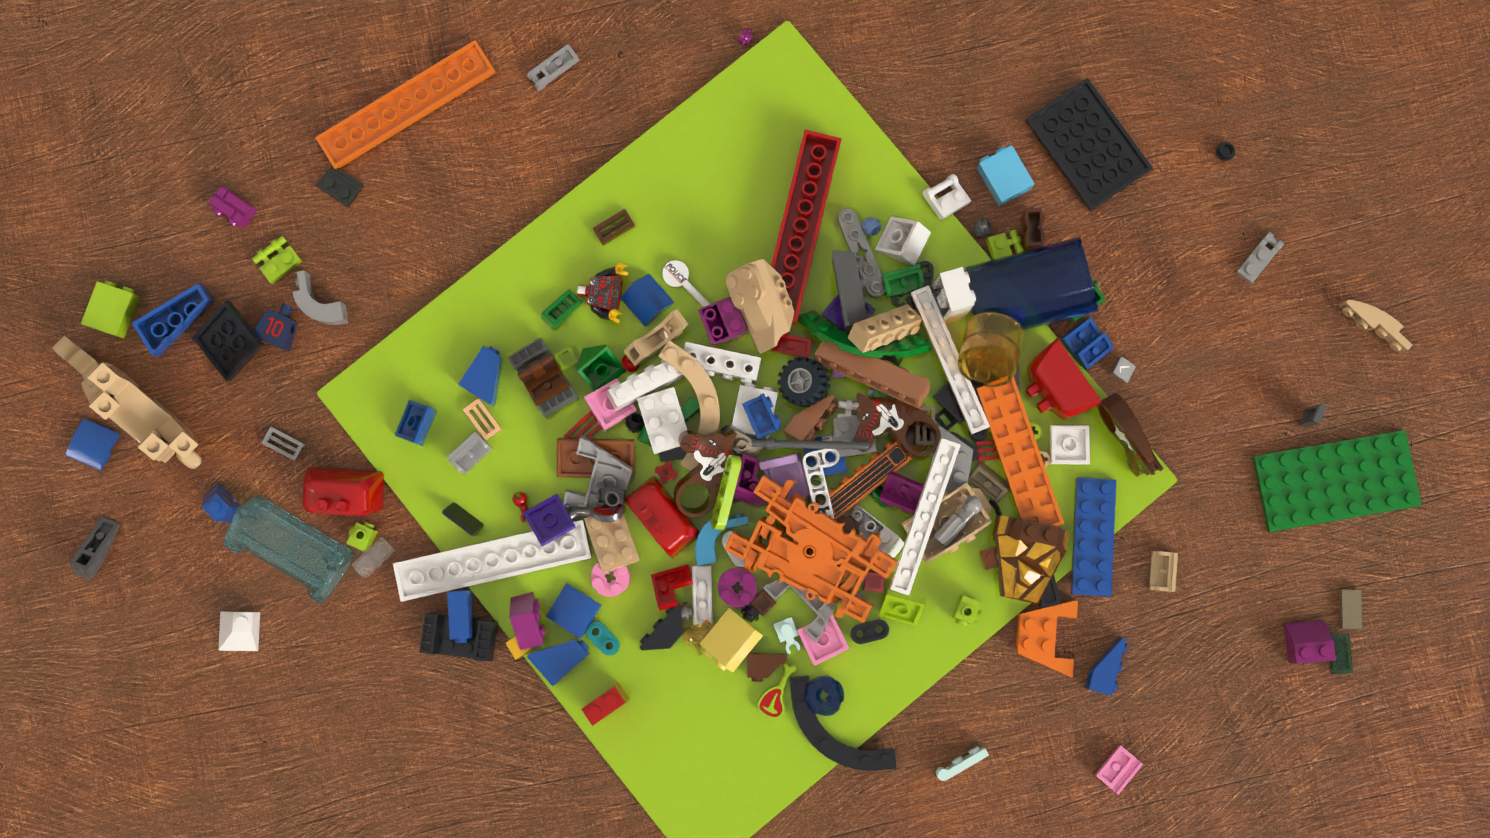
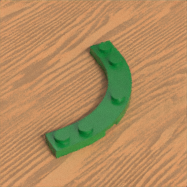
[798,311,932,358]

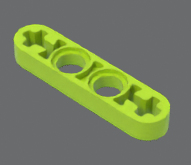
[711,455,741,530]

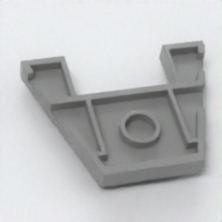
[563,436,633,508]
[763,578,840,643]

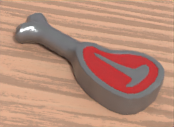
[569,504,625,522]

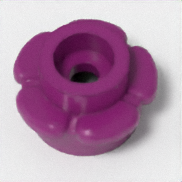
[738,28,753,46]

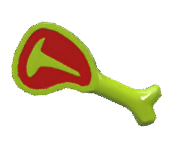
[757,662,798,719]

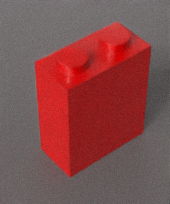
[581,683,629,726]

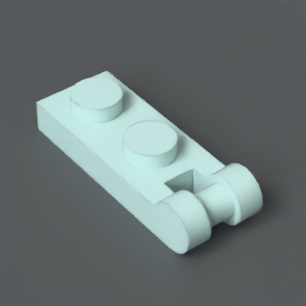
[935,746,989,781]

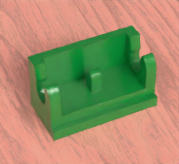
[881,264,925,298]

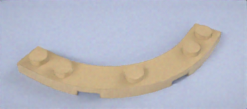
[659,340,720,471]

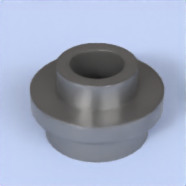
[681,602,693,622]

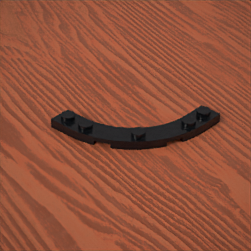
[789,676,897,771]

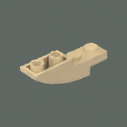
[1338,300,1413,353]

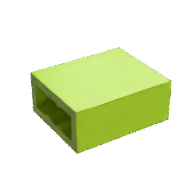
[81,280,140,339]

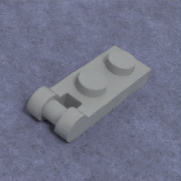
[527,44,580,91]
[1235,231,1285,284]

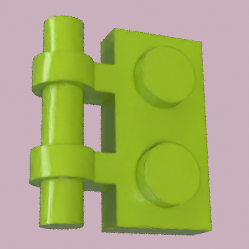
[986,230,1028,275]
[252,236,303,284]

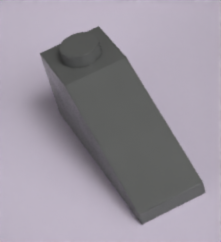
[69,517,120,581]

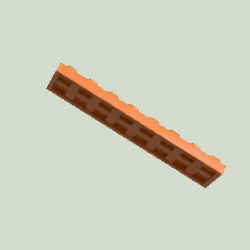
[976,376,1064,527]

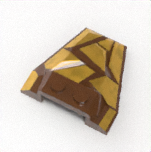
[993,515,1070,604]

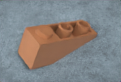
[783,394,838,449]

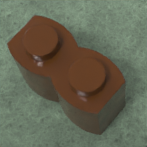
[1021,208,1045,251]

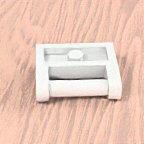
[923,174,971,220]

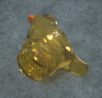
[683,619,713,655]

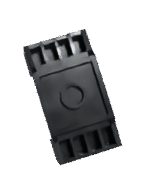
[419,613,498,661]

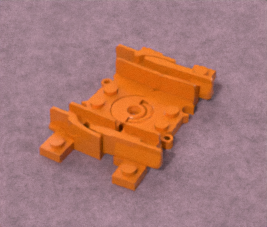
[724,475,898,623]

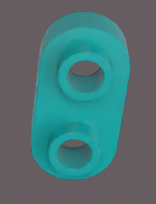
[586,621,620,655]

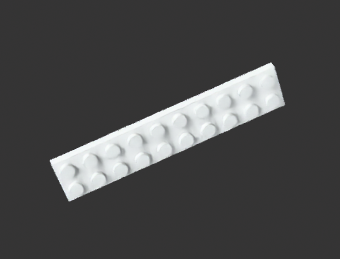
[393,520,592,602]

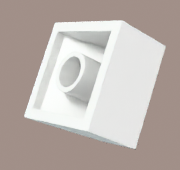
[875,216,931,265]

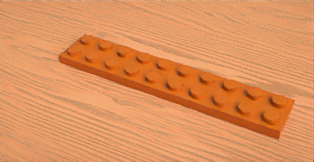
[315,40,496,169]

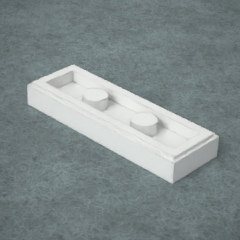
[692,565,713,625]

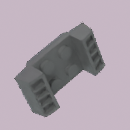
[508,337,579,419]

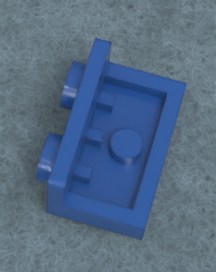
[742,393,781,440]

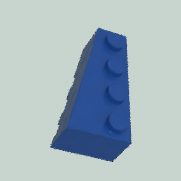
[132,283,215,357]

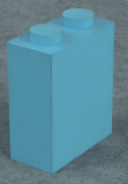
[977,145,1034,206]

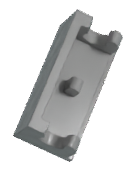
[447,432,493,475]

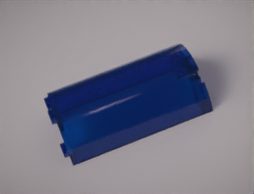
[964,236,1099,340]

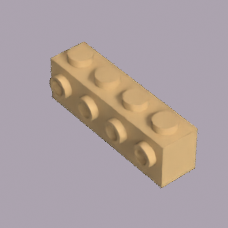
[848,304,923,353]

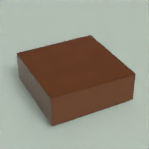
[750,589,776,617]

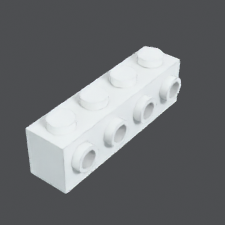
[684,342,761,384]
[607,360,684,411]

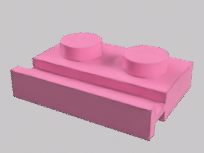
[1095,745,1143,795]

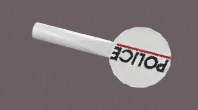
[662,260,710,307]

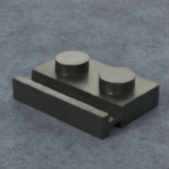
[316,164,364,208]

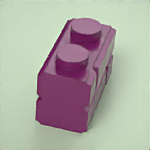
[208,186,257,228]

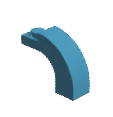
[695,513,749,566]

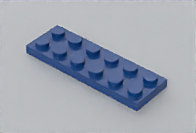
[1071,477,1116,597]

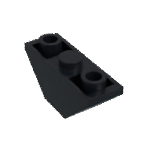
[639,603,684,650]

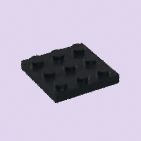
[193,300,264,382]

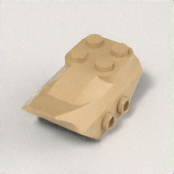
[726,259,795,354]
[901,483,992,564]

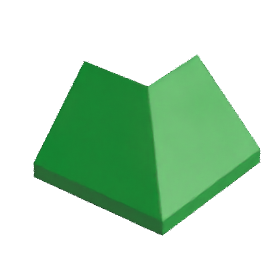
[576,345,626,391]

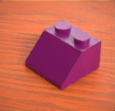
[1284,620,1336,664]

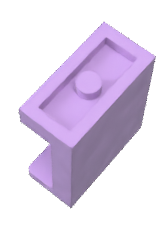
[759,452,810,501]

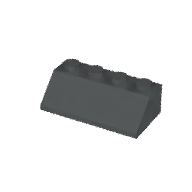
[832,251,871,334]

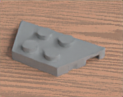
[931,425,973,494]

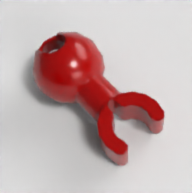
[512,492,529,523]

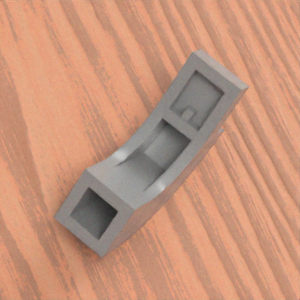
[292,270,349,325]

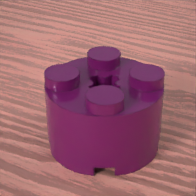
[718,568,757,607]

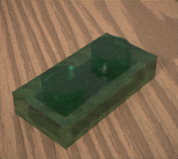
[1330,633,1353,674]

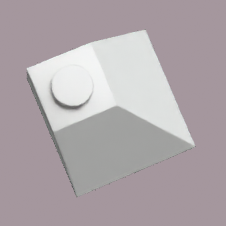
[218,611,260,651]

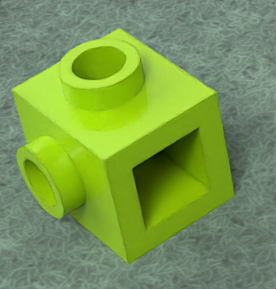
[346,521,378,552]
[952,595,981,626]

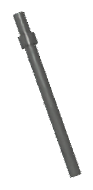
[752,438,870,450]

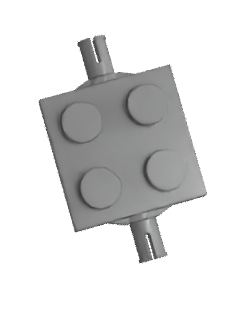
[821,416,888,457]

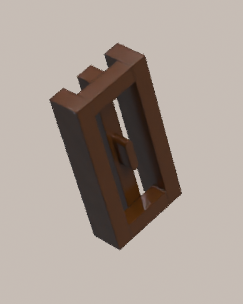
[593,209,635,245]

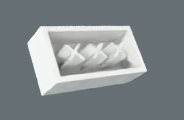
[931,267,976,324]

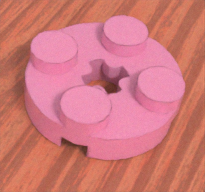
[591,562,630,597]

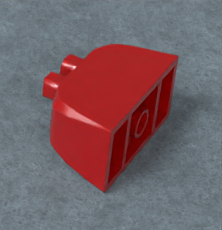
[1025,339,1102,419]
[302,467,384,515]
[625,476,700,559]

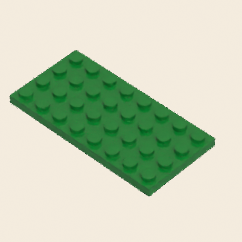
[1252,430,1422,532]

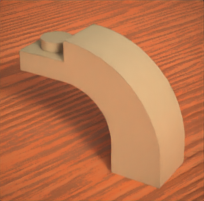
[624,309,688,366]

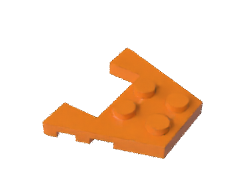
[1015,600,1078,677]

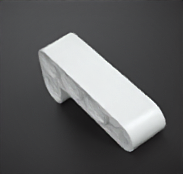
[802,449,840,519]

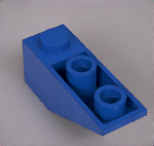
[1085,637,1127,696]

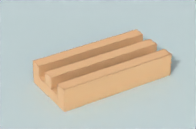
[463,398,502,441]

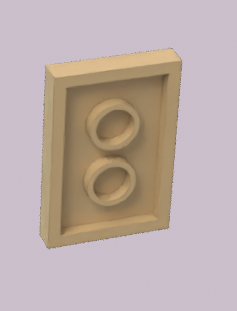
[584,514,640,574]

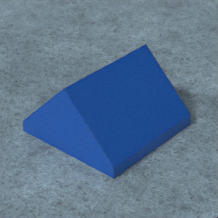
[621,274,674,327]
[395,400,437,446]

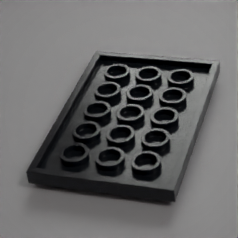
[1025,78,1153,212]

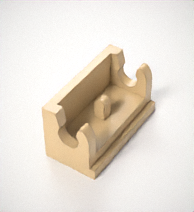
[1149,551,1178,592]

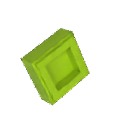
[554,345,579,371]

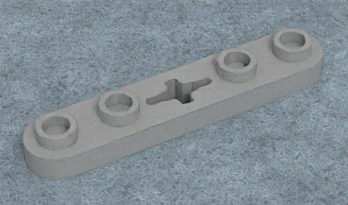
[838,209,885,298]

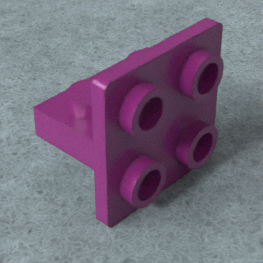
[879,471,924,514]

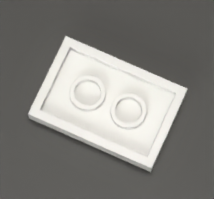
[637,387,687,455]

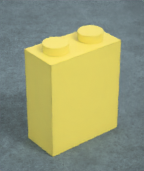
[699,608,763,672]

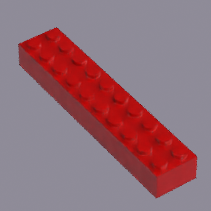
[771,130,842,325]

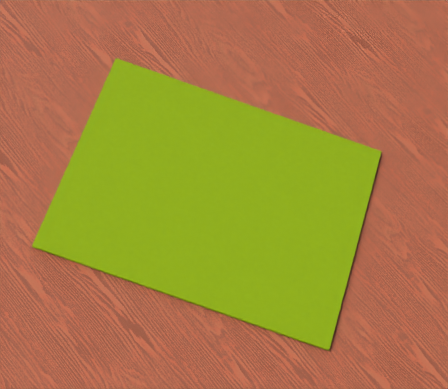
[317,21,1177,838]

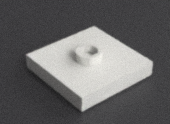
[1049,425,1090,465]

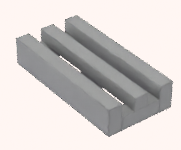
[262,427,306,461]

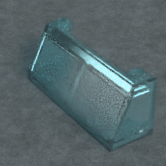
[222,495,355,604]

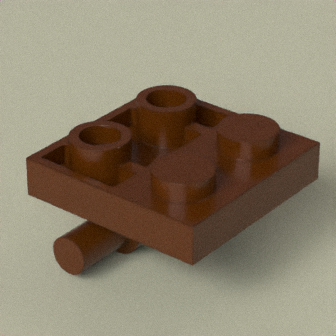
[517,353,570,406]

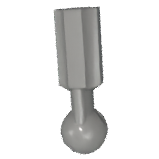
[933,495,982,547]

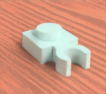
[774,617,800,654]

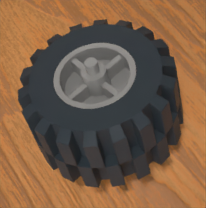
[777,357,830,407]

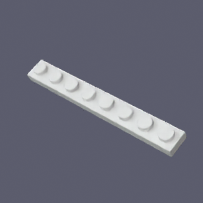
[911,285,990,435]
[889,438,960,595]

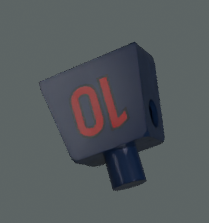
[254,303,297,352]

